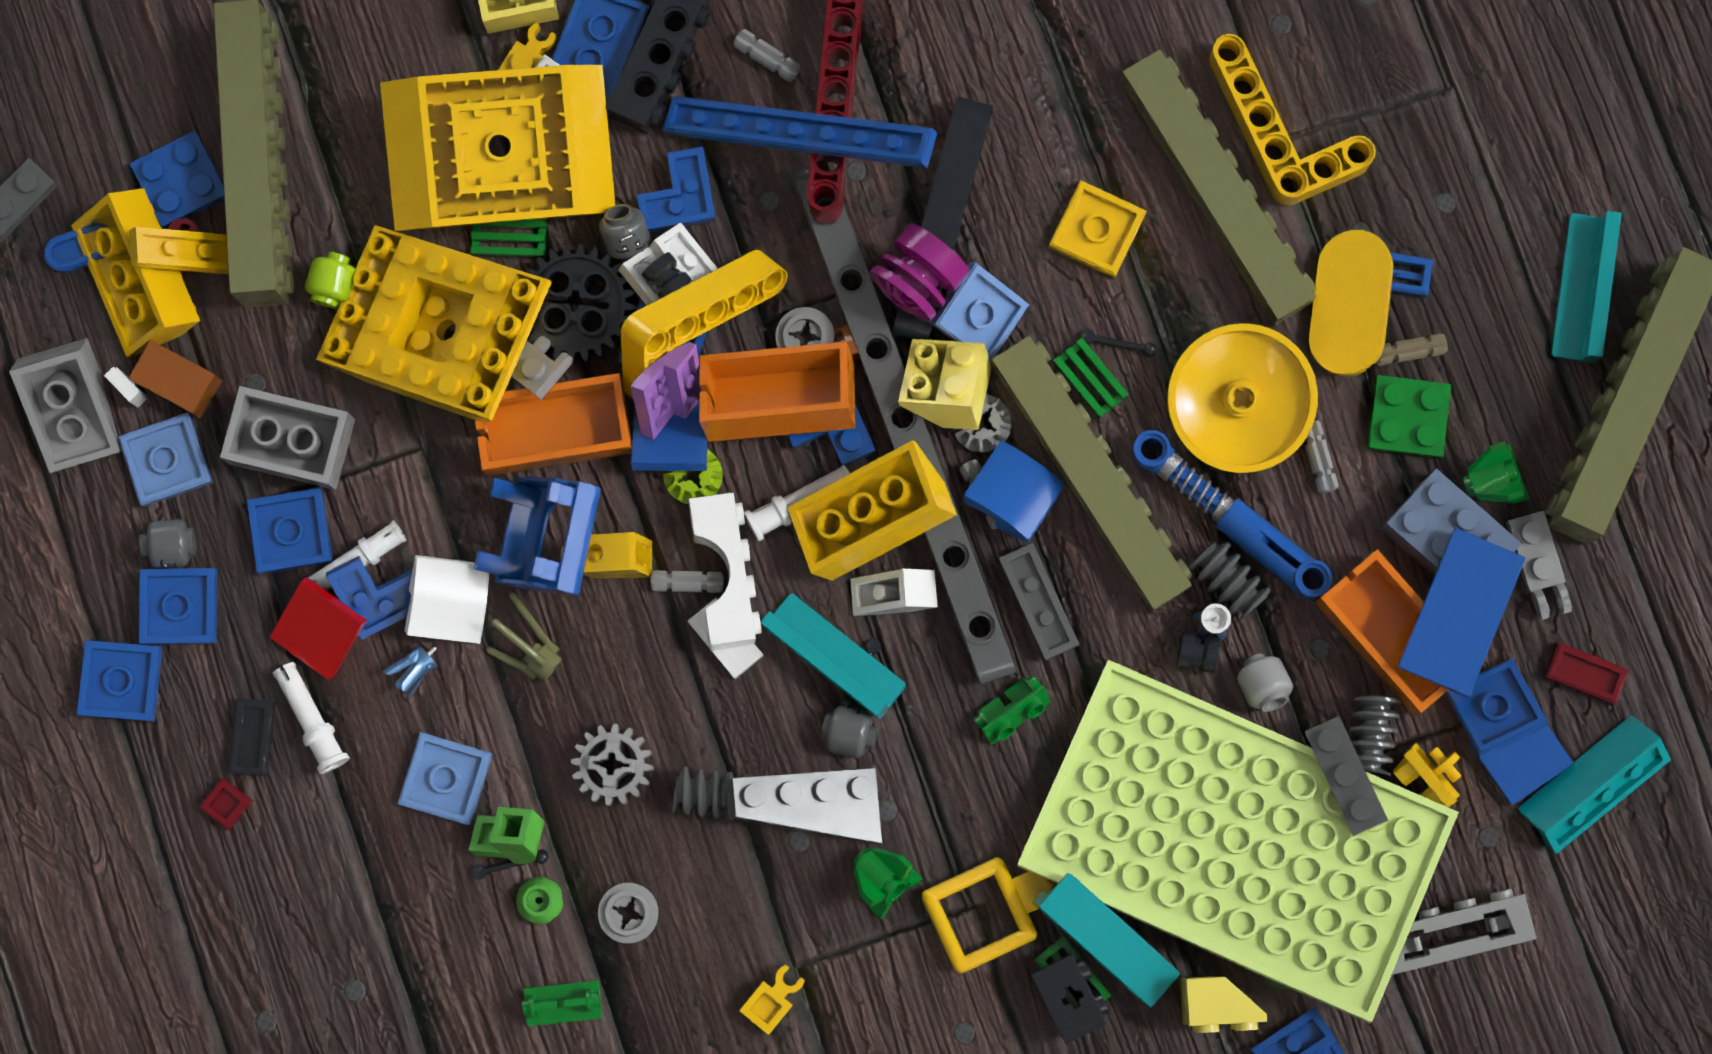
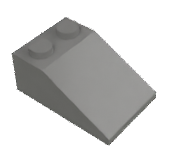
[9,338,121,473]

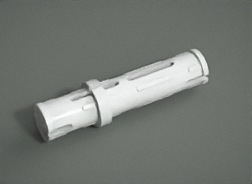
[300,520,407,592]

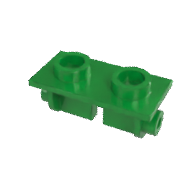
[973,675,1052,746]
[522,980,603,1027]

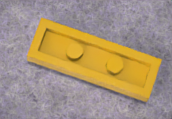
[129,226,229,274]

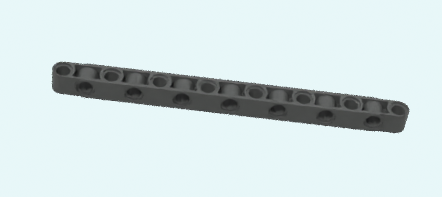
[791,162,1016,685]

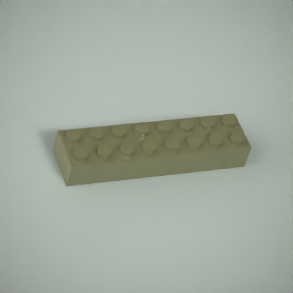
[214,0,294,308]
[1545,247,1712,545]

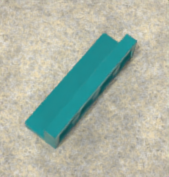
[1551,211,1622,364]
[760,594,906,720]
[1519,716,1671,854]
[1032,873,1180,1008]

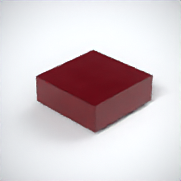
[199,777,254,830]

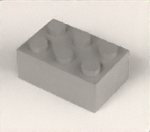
[220,386,355,490]

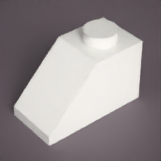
[850,569,938,616]

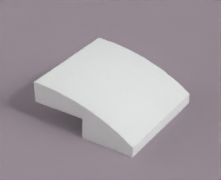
[618,223,718,305]
[404,555,489,644]

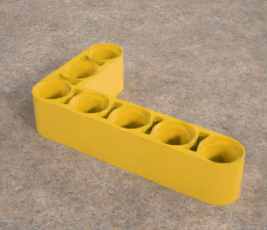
[1209,34,1376,206]
[621,250,788,400]

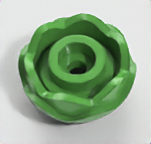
[516,877,563,925]

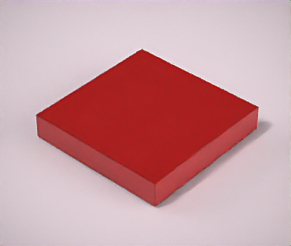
[269,577,367,680]

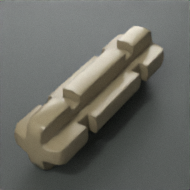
[1376,334,1448,366]

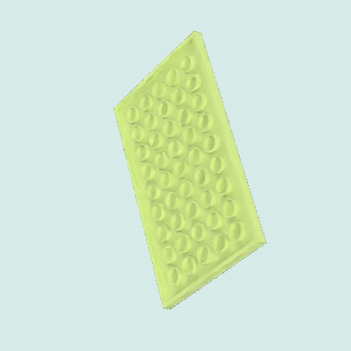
[1017,660,1459,1024]

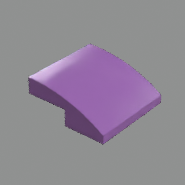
[631,342,702,440]

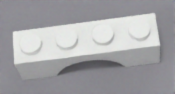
[689,493,761,651]

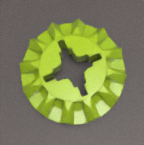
[663,449,723,504]

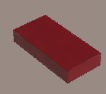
[1543,642,1629,705]

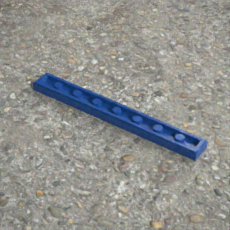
[663,96,937,168]

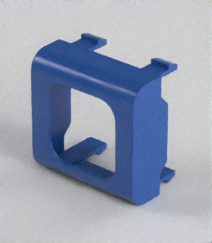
[473,476,601,596]

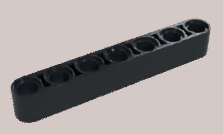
[892,96,993,342]

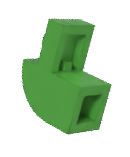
[469,807,545,864]

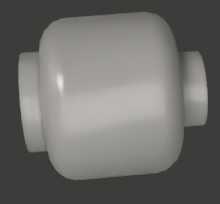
[1237,654,1293,712]

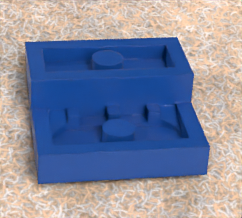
[963,440,1065,543]
[1251,1008,1345,1054]

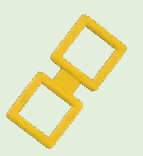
[921,843,1056,974]

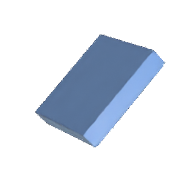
[930,262,1029,364]
[118,412,213,507]
[398,732,493,826]

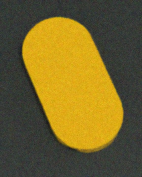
[1309,230,1394,377]

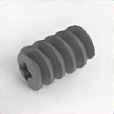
[1188,542,1271,622]
[1348,695,1402,776]
[672,766,748,823]

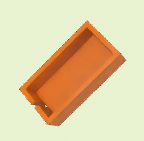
[699,341,855,442]
[475,373,632,476]
[1314,549,1448,716]

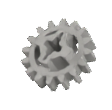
[571,724,654,806]

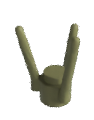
[486,592,563,682]

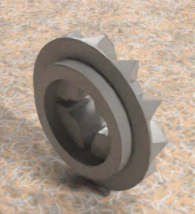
[776,307,835,348]
[953,394,1012,453]
[598,883,659,944]

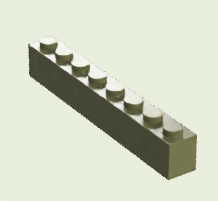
[1120,49,1316,327]
[991,335,1193,613]

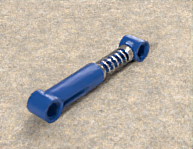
[1131,430,1332,601]

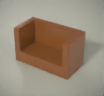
[128,340,222,419]

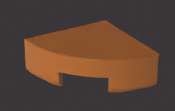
[834,324,859,361]

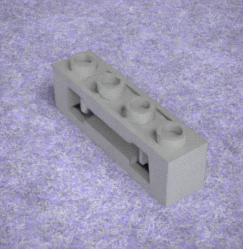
[1392,889,1537,975]

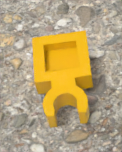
[498,23,557,70]
[739,965,805,1035]

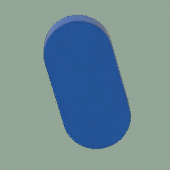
[44,223,108,273]

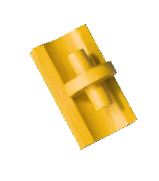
[1393,743,1461,808]

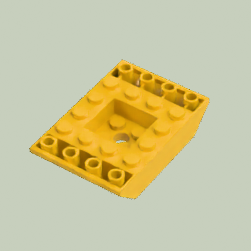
[380,65,615,231]
[316,225,551,422]

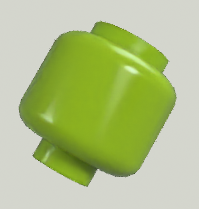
[305,252,356,309]

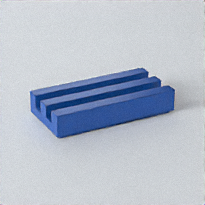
[1390,253,1433,298]

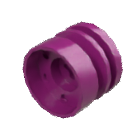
[869,223,970,322]

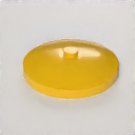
[1167,323,1318,473]

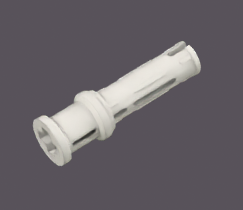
[744,465,850,542]
[273,662,350,774]

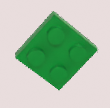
[1367,375,1451,459]

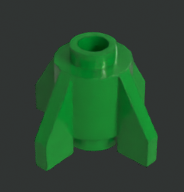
[1463,441,1529,503]
[852,848,922,919]

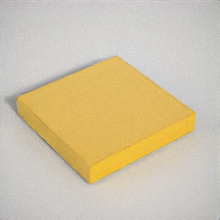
[1048,180,1147,279]

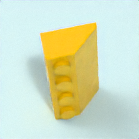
[71,188,200,358]
[787,440,957,581]

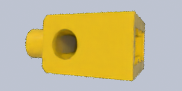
[561,532,652,578]

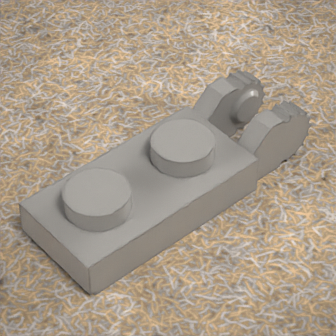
[1506,511,1572,620]

